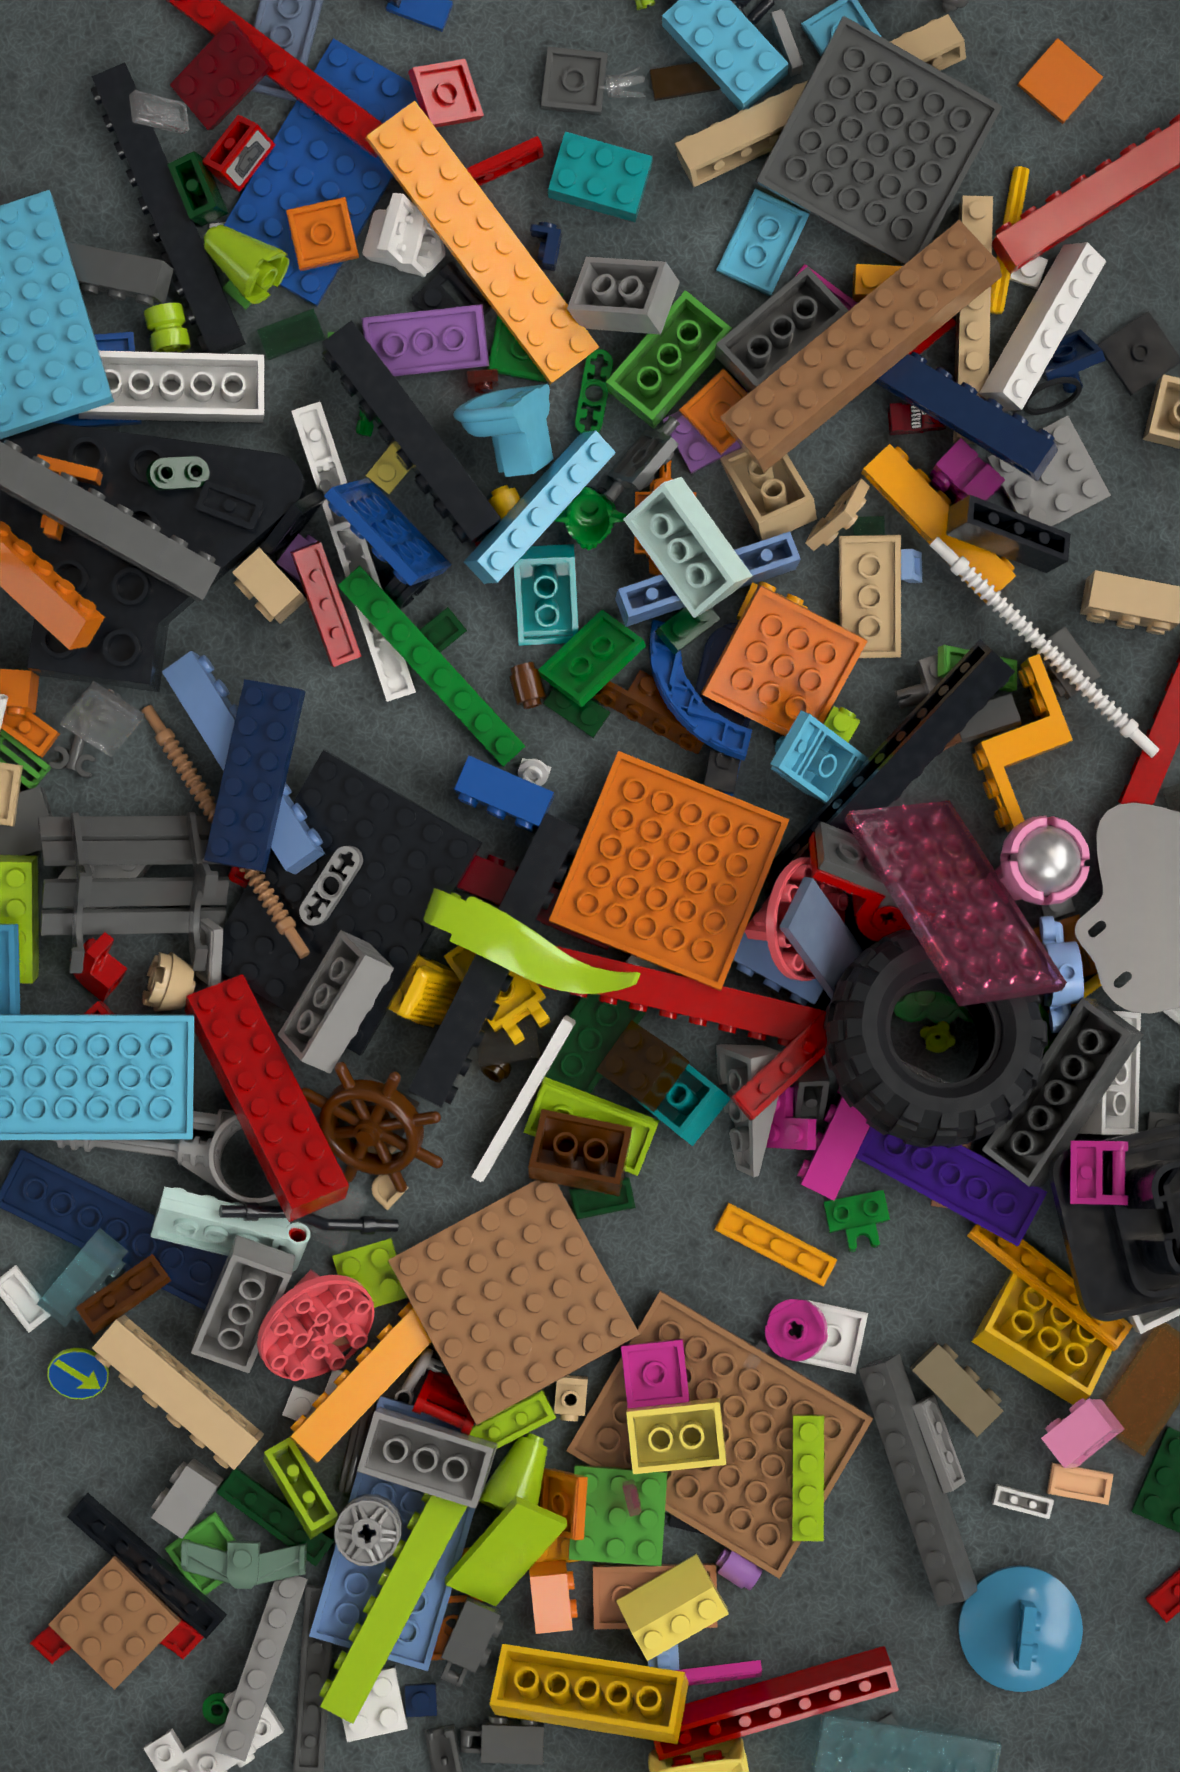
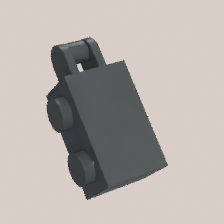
[440,1595,504,1688]
[460,1714,544,1765]

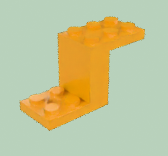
[972,654,1073,832]

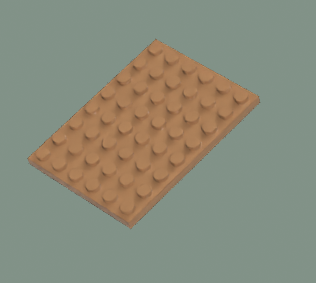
[566,1290,874,1579]

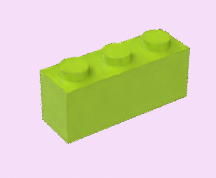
[263,1437,338,1539]

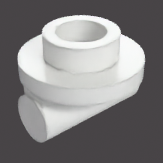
[518,758,552,786]

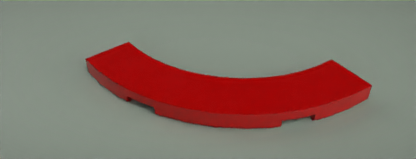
[30,1616,204,1664]

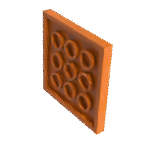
[701,584,867,736]

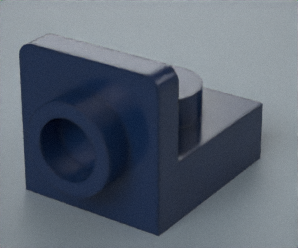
[530,222,562,271]

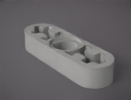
[299,846,363,926]

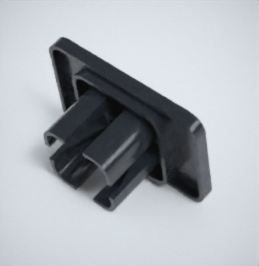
[1048,1122,1180,1321]

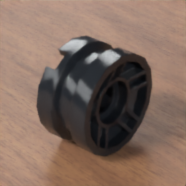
[383,576,431,610]

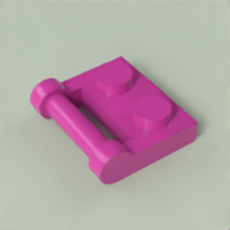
[1070,1141,1128,1205]

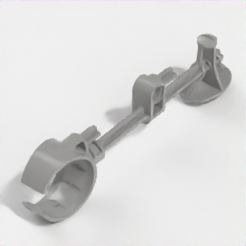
[50,1109,279,1206]

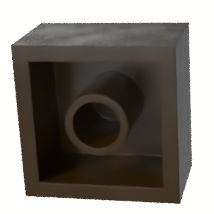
[596,1020,690,1112]

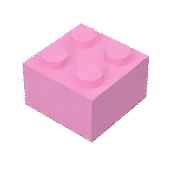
[1041,1398,1124,1468]

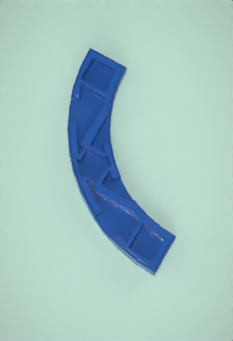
[649,620,752,761]

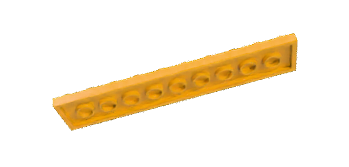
[365,101,599,385]

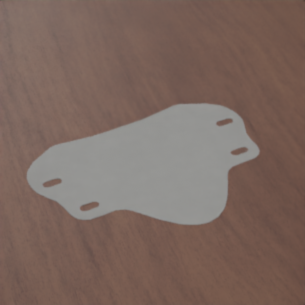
[1075,803,1180,1014]

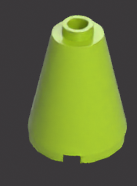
[204,225,289,304]
[479,1433,548,1511]

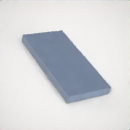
[251,0,324,102]
[779,877,864,999]

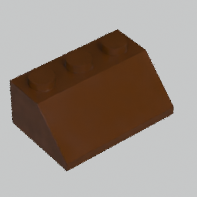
[528,1109,632,1196]

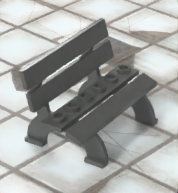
[38,812,230,973]

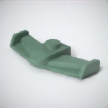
[181,1539,307,1589]

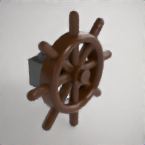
[301,1062,443,1193]

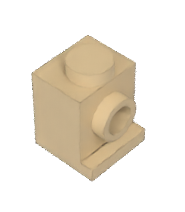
[554,1375,588,1421]

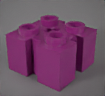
[929,438,1005,504]

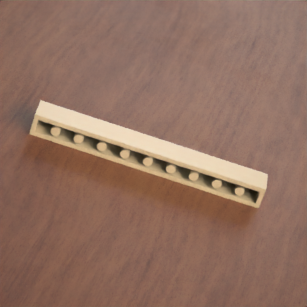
[675,14,966,187]

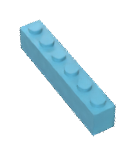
[464,430,616,584]

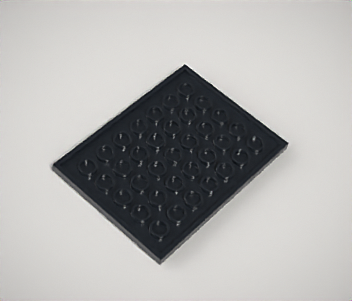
[221,750,482,1056]

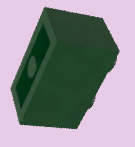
[167,151,229,226]

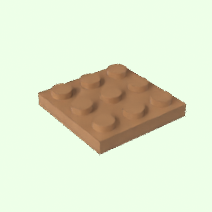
[48,1556,181,1690]

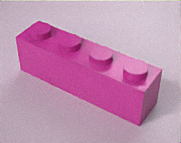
[797,1086,870,1200]

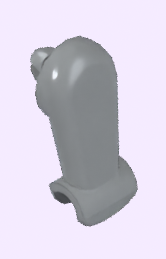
[394,1349,444,1405]

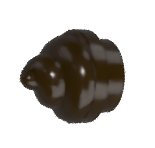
[481,1051,512,1083]

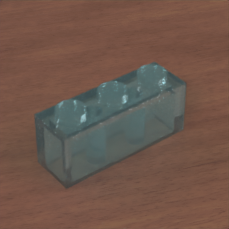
[37,1228,128,1327]

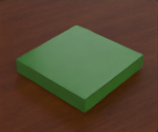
[164,1511,236,1595]

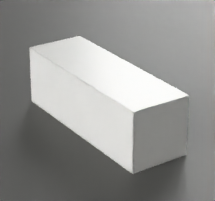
[991,1484,1054,1519]

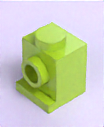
[824,706,860,743]

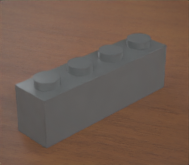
[67,242,174,306]

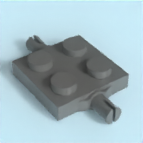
[604,416,680,503]

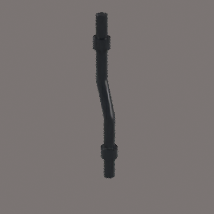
[219,1202,399,1235]

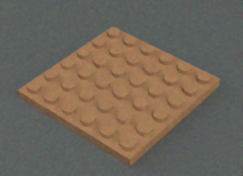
[388,1180,640,1426]

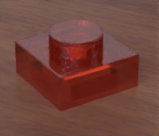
[467,369,499,393]

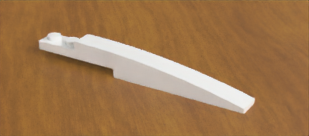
[291,402,416,702]

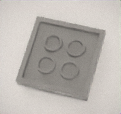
[987,416,1111,527]

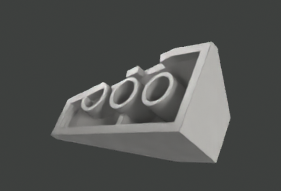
[716,1044,780,1177]

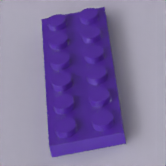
[855,1127,1048,1246]

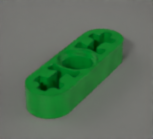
[575,349,613,434]

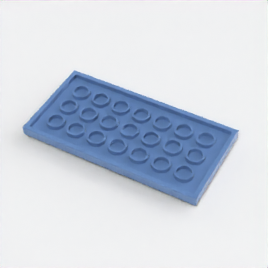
[309,1396,475,1671]

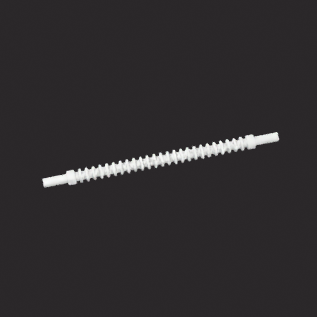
[929,537,1160,758]

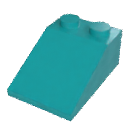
[514,544,579,646]
[631,1064,731,1146]

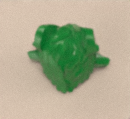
[554,487,627,551]

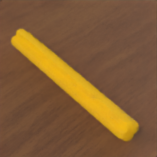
[990,166,1030,315]

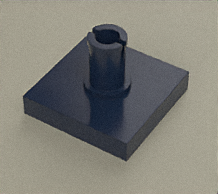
[1042,329,1105,393]

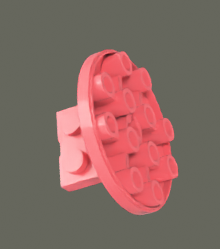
[745,857,848,981]
[257,1270,374,1381]

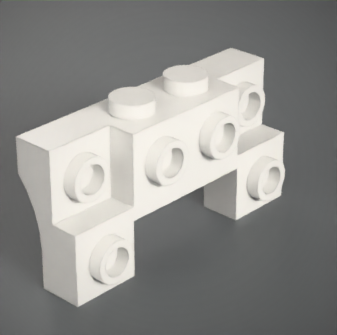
[144,1690,285,1772]

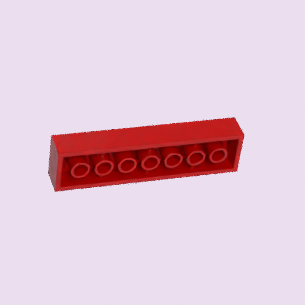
[184,974,349,1222]

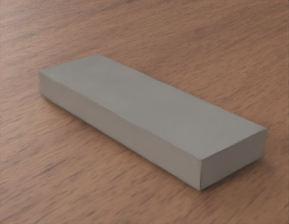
[912,1395,966,1493]

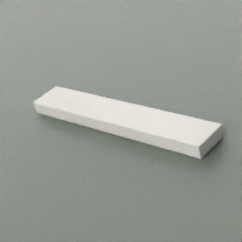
[471,1015,576,1182]

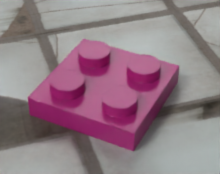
[621,1339,690,1408]

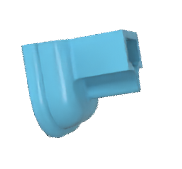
[453,384,554,477]

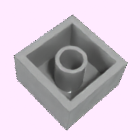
[151,1458,224,1539]

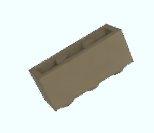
[910,1342,1003,1437]

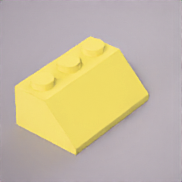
[616,1554,729,1661]

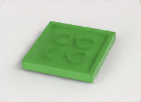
[569,1465,668,1566]

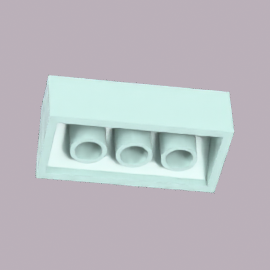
[623,477,752,618]

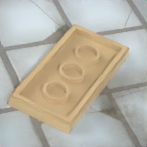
[839,535,901,658]

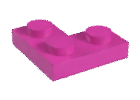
[766,1087,816,1150]

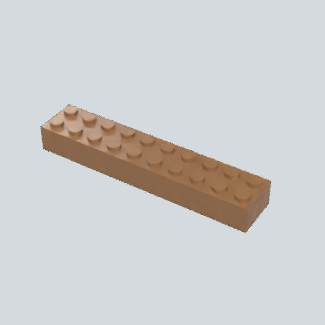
[720,220,1002,472]

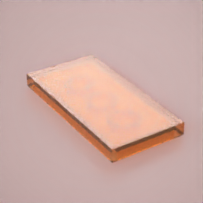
[1104,1322,1180,1456]

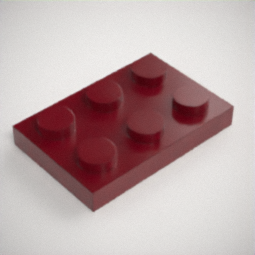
[170,21,273,130]

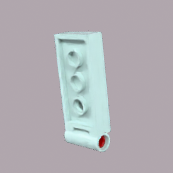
[150,1187,310,1272]

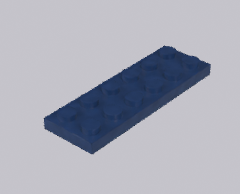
[204,679,305,873]

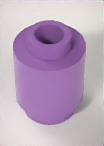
[715,1548,763,1591]

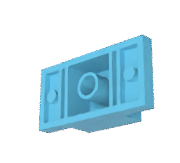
[770,710,868,804]

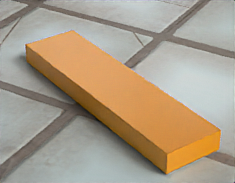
[714,1202,838,1287]

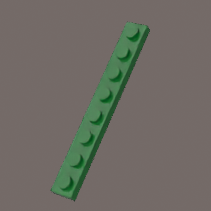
[338,565,526,767]

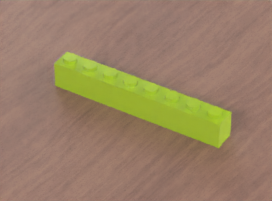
[319,1493,467,1724]

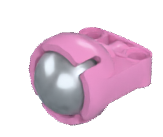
[984,815,1090,906]

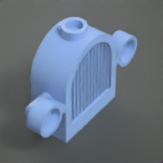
[1038,916,1084,1034]

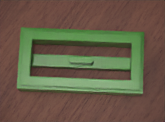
[0,730,51,789]

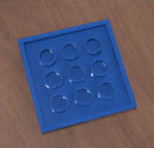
[324,478,452,586]

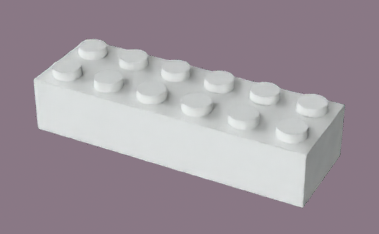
[79,351,264,423]

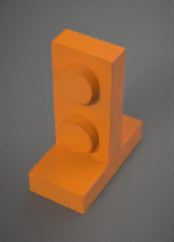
[37,454,103,540]

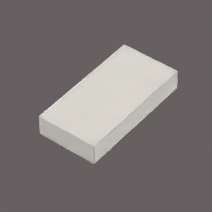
[0,1265,54,1333]

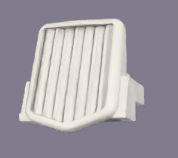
[362,193,445,277]

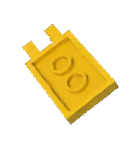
[444,946,551,1046]

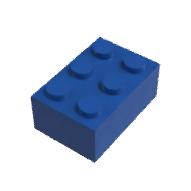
[454,756,555,832]

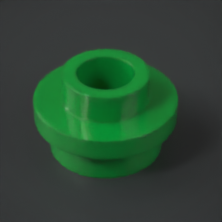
[202,1692,229,1725]

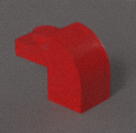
[73,932,128,1002]

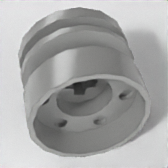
[334,1494,402,1566]

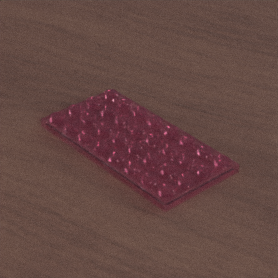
[845,800,1067,1006]

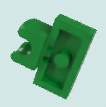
[823,1190,890,1253]

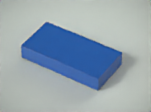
[386,0,453,32]

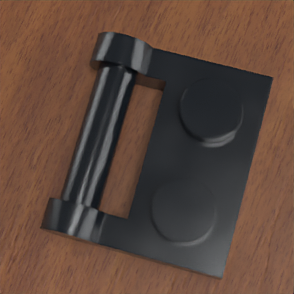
[412,262,492,315]

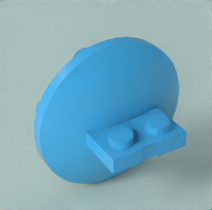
[958,1566,1083,1692]

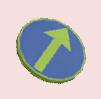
[47,1348,109,1400]

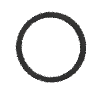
[1023,377,1082,415]

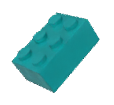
[548,132,653,222]

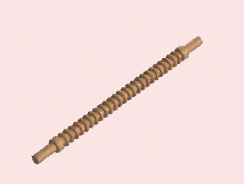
[142,705,310,959]

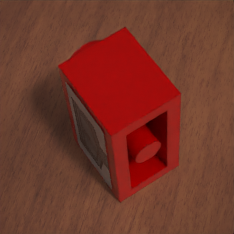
[202,114,275,192]

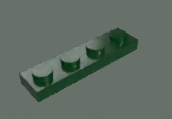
[217,1467,335,1567]

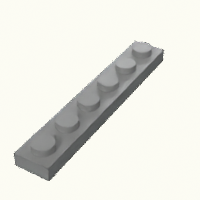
[215,1576,308,1762]

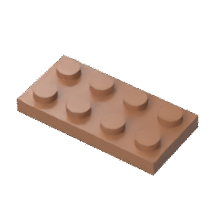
[593,1563,717,1629]

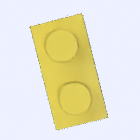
[366,443,411,495]

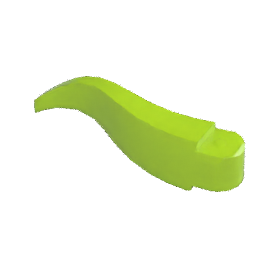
[423,888,641,994]

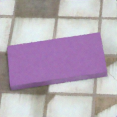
[362,304,489,376]

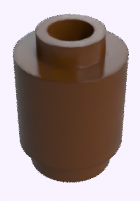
[509,662,546,709]

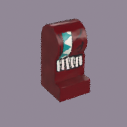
[887,403,946,435]

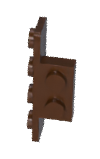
[592,670,704,754]

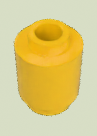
[488,485,521,520]

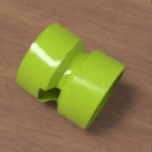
[144,303,191,352]

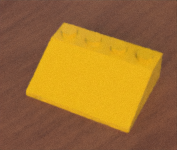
[971,1272,1112,1405]

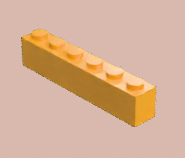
[861,444,1016,603]
[290,1302,431,1463]

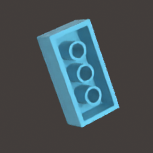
[662,0,789,111]

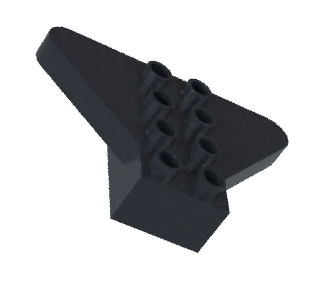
[0,422,306,692]

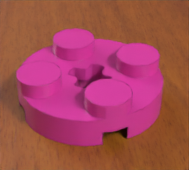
[765,1299,828,1361]

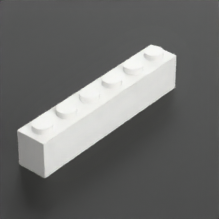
[979,242,1106,411]

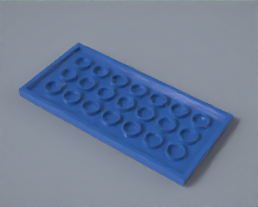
[224,38,419,307]

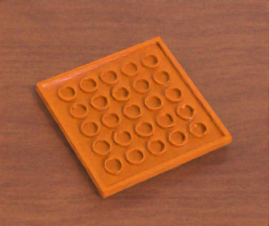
[549,751,790,991]

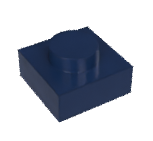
[405,1683,437,1717]

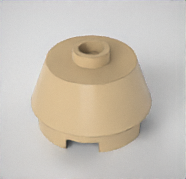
[142,952,195,1011]

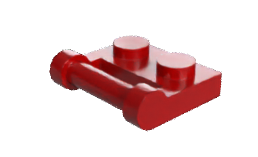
[412,1370,475,1436]

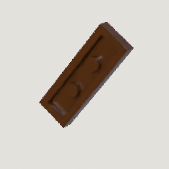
[75,1254,171,1335]

